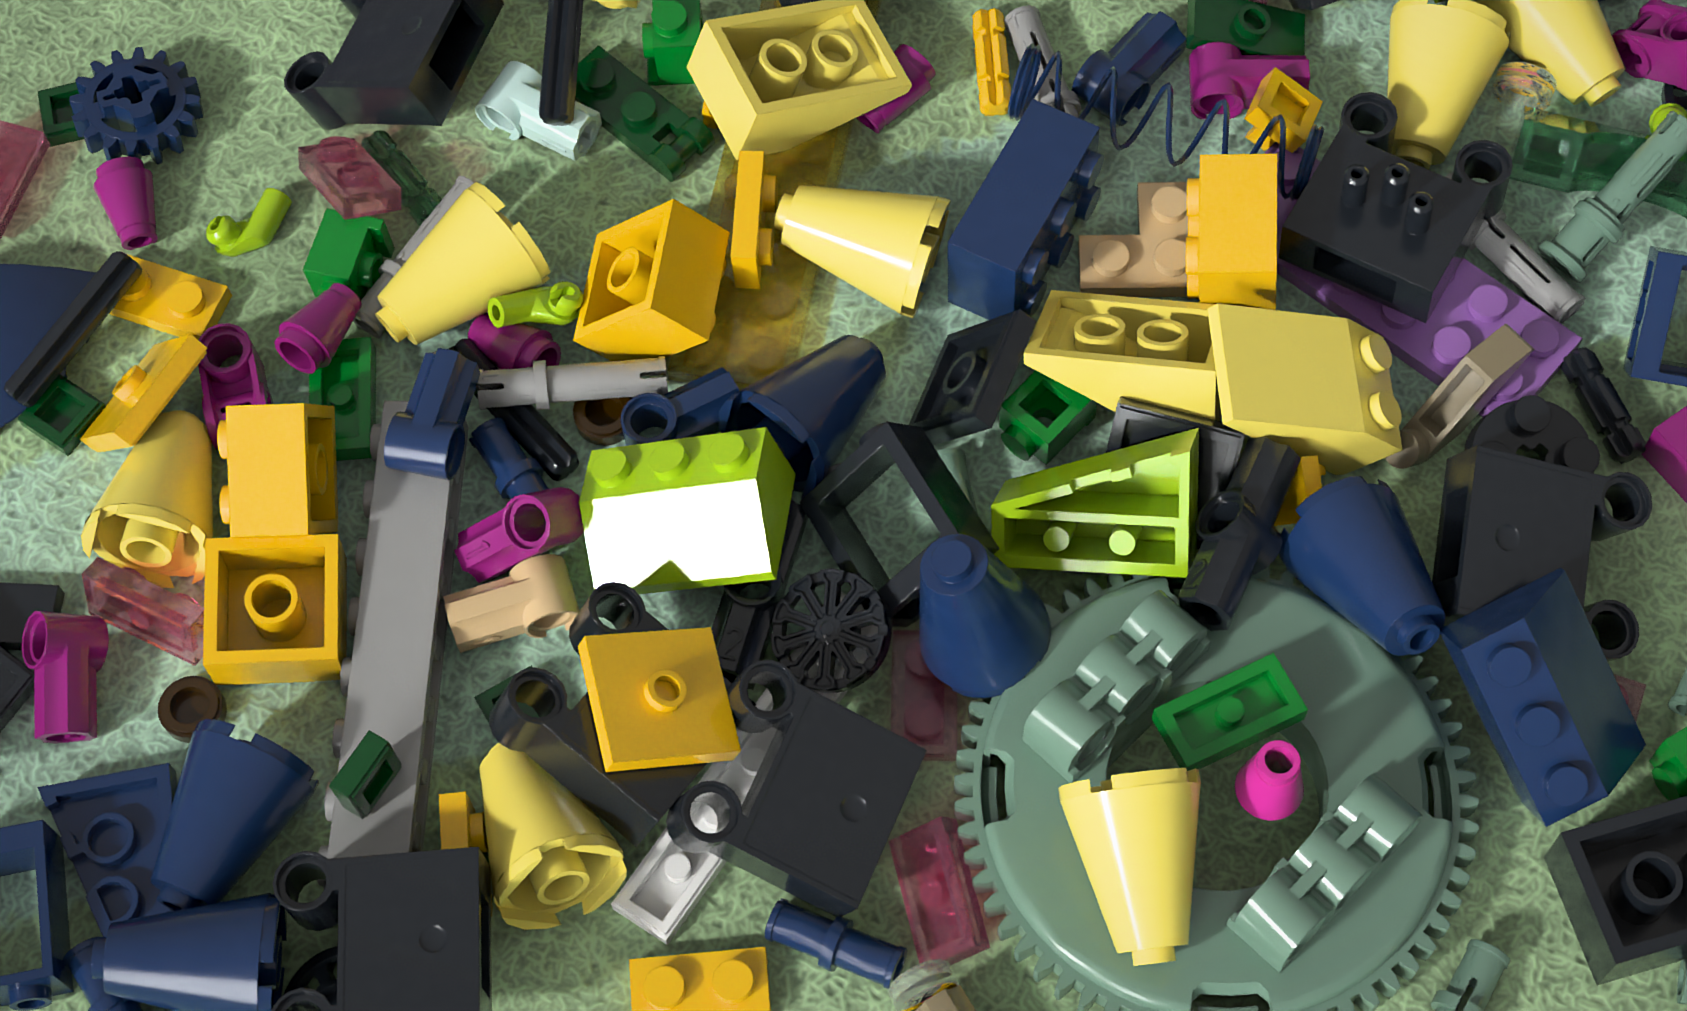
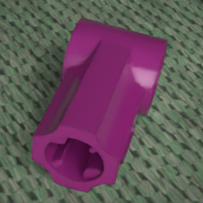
[1189,42,1310,119]
[454,487,584,583]
[22,611,109,744]

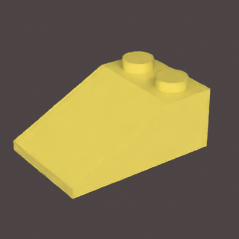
[687,0,912,161]
[1024,290,1222,421]
[1207,303,1403,475]

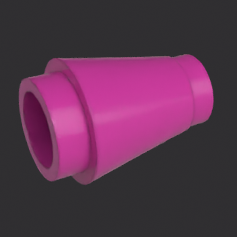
[1235,740,1304,821]

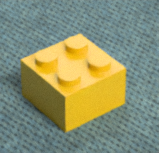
[1186,154,1277,310]
[573,198,730,361]
[217,403,339,537]
[203,534,347,685]

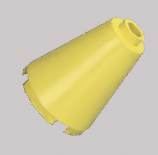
[1387,0,1511,170]
[1471,0,1625,107]
[375,182,551,345]
[774,185,951,318]
[81,410,213,588]
[479,743,627,930]
[1058,768,1201,966]

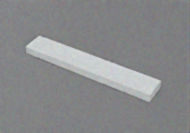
[611,592,878,945]

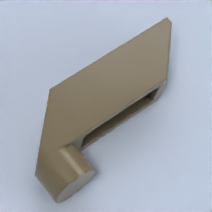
[1386,324,1534,469]

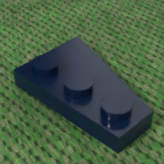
[37,763,177,937]

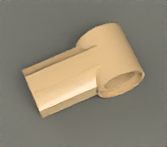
[443,554,580,653]

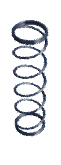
[1008,43,1324,201]

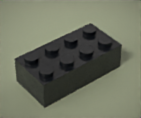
[1544,796,1687,986]

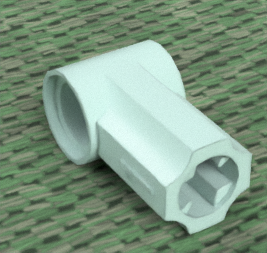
[475,61,602,161]

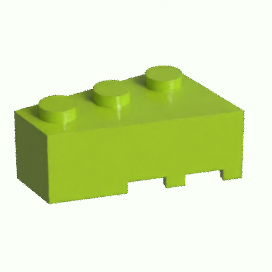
[991,428,1199,578]

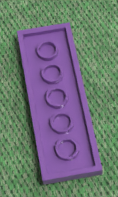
[1264,142,1583,417]

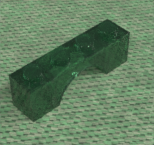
[1510,106,1687,219]

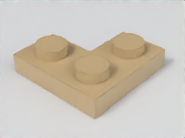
[1078,182,1188,297]

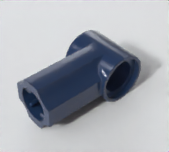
[1072,11,1187,126]
[384,348,481,480]
[620,367,739,446]

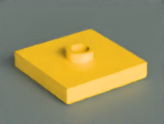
[80,334,207,452]
[578,627,741,772]

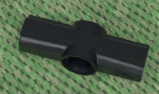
[1177,437,1301,631]
[711,498,808,690]

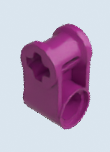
[1612,0,1687,90]
[198,323,274,450]

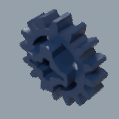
[69,47,204,165]

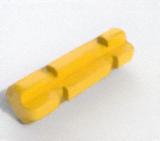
[972,8,1011,116]

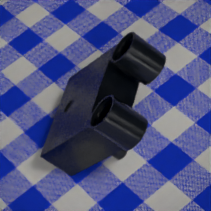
[284,0,504,130]
[1279,92,1513,323]
[1432,445,1652,662]
[489,582,756,847]
[666,660,927,917]
[271,847,492,1011]

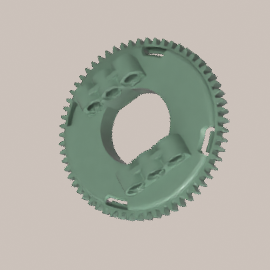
[954,561,1479,1011]

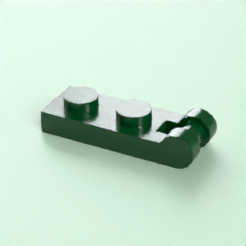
[575,45,715,182]

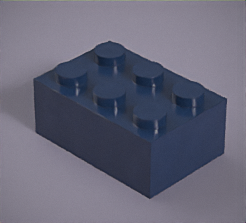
[948,99,1104,320]

